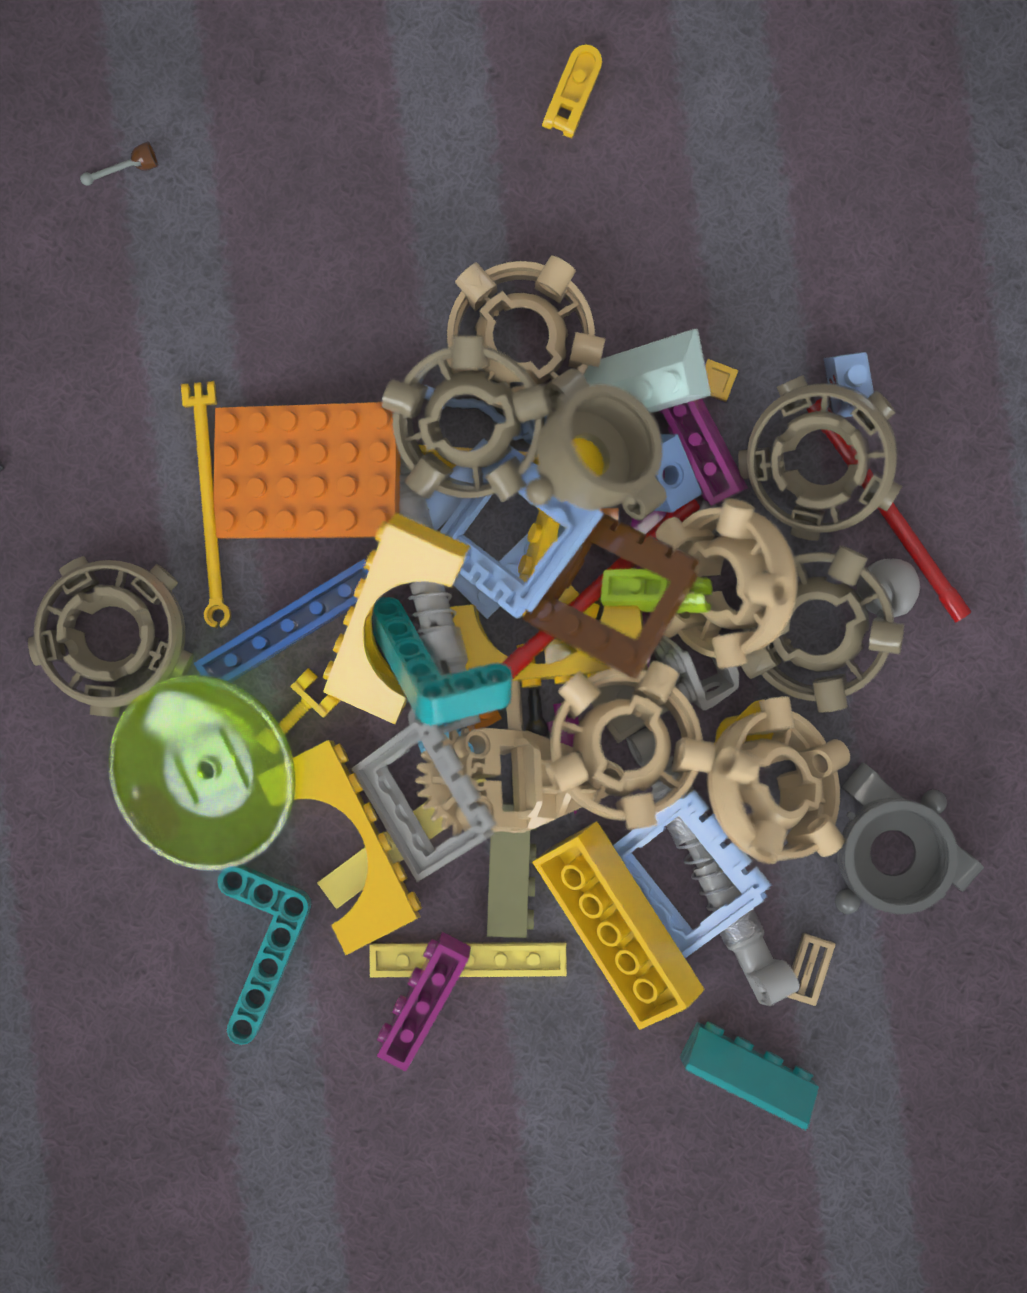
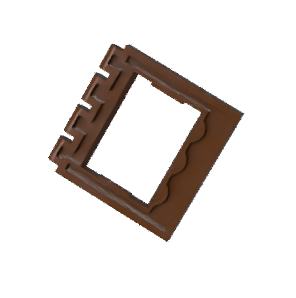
[523,513,699,680]

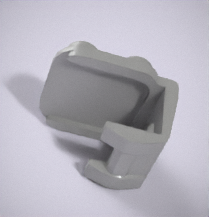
[653,635,739,711]

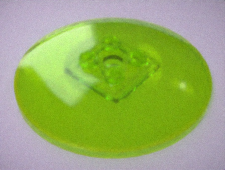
[109,675,296,870]

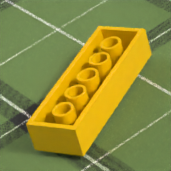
[533,821,705,1030]

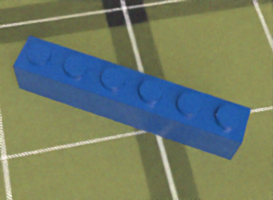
[194,559,369,692]

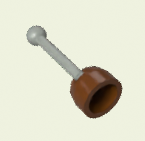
[80,142,158,186]

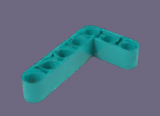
[372,597,512,725]
[217,864,311,1045]

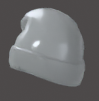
[857,558,920,618]

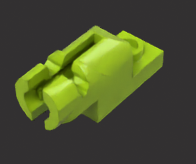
[601,569,712,613]

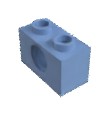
[655,434,702,512]

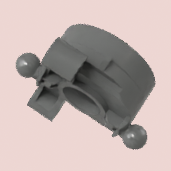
[835,762,985,914]

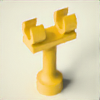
[257,668,341,754]

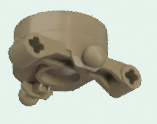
[526,369,666,520]

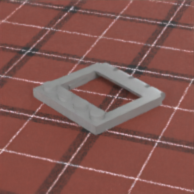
[351,719,497,882]

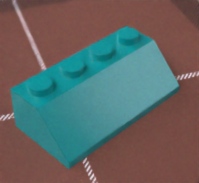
[680,1021,819,1130]

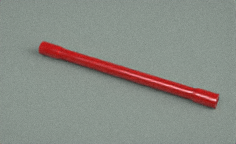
[806,398,972,623]
[500,499,700,680]

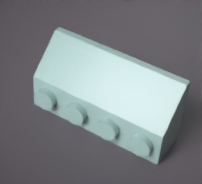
[584,329,711,413]

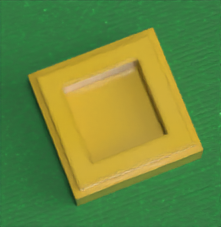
[705,359,738,402]

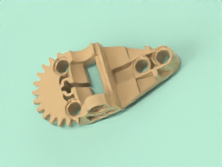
[415,728,624,835]

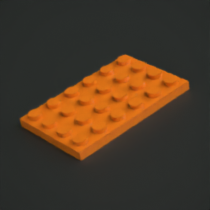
[213,402,401,539]

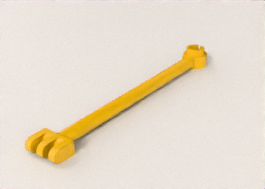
[181,381,232,628]

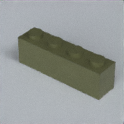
[487,802,537,938]

